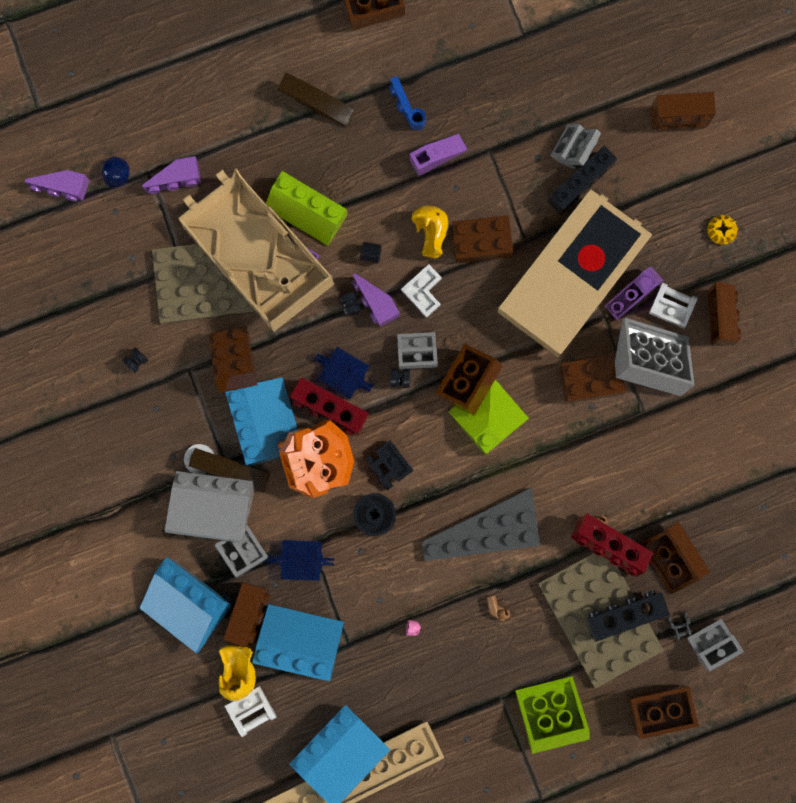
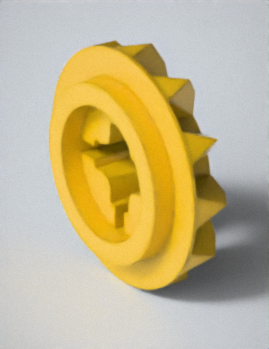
[707,214,738,245]

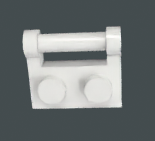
[649,283,698,329]
[225,686,277,737]

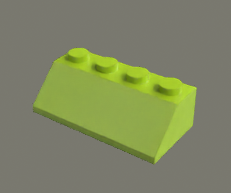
[266,171,348,246]

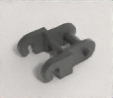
[667,611,692,640]

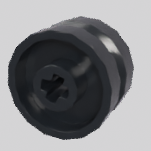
[353,493,396,537]

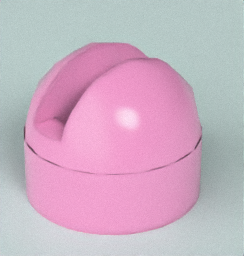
[406,620,421,636]

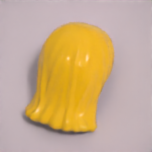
[412,205,449,258]
[219,644,256,701]

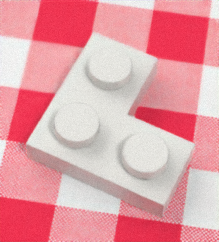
[401,264,442,318]

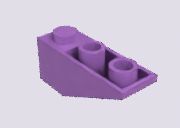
[410,134,468,177]
[142,156,201,194]
[25,170,89,202]
[605,267,664,320]
[351,273,400,327]

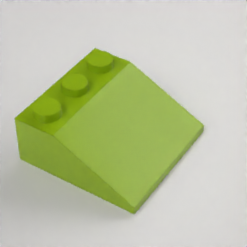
[516,676,590,754]

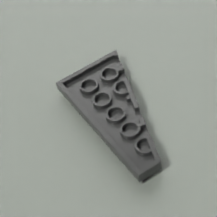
[422,488,540,561]

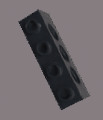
[548,145,618,215]
[585,590,670,642]

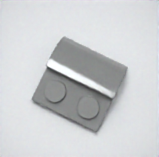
[550,124,601,169]
[397,332,438,369]
[214,525,268,578]
[687,619,744,672]

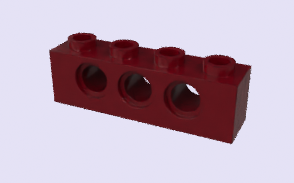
[290,377,369,436]
[570,513,653,577]

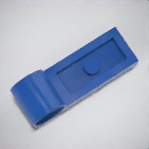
[389,76,426,131]

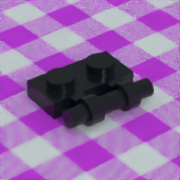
[365,440,414,491]

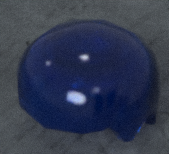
[101,157,130,188]

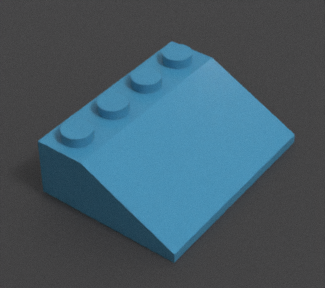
[225,377,298,467]
[140,557,232,654]
[252,604,344,681]
[290,705,390,803]

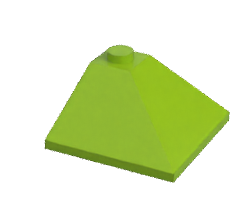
[448,380,529,456]

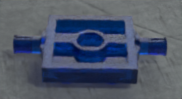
[314,347,374,399]
[268,540,335,581]

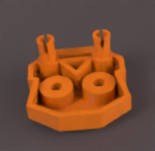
[277,420,354,498]

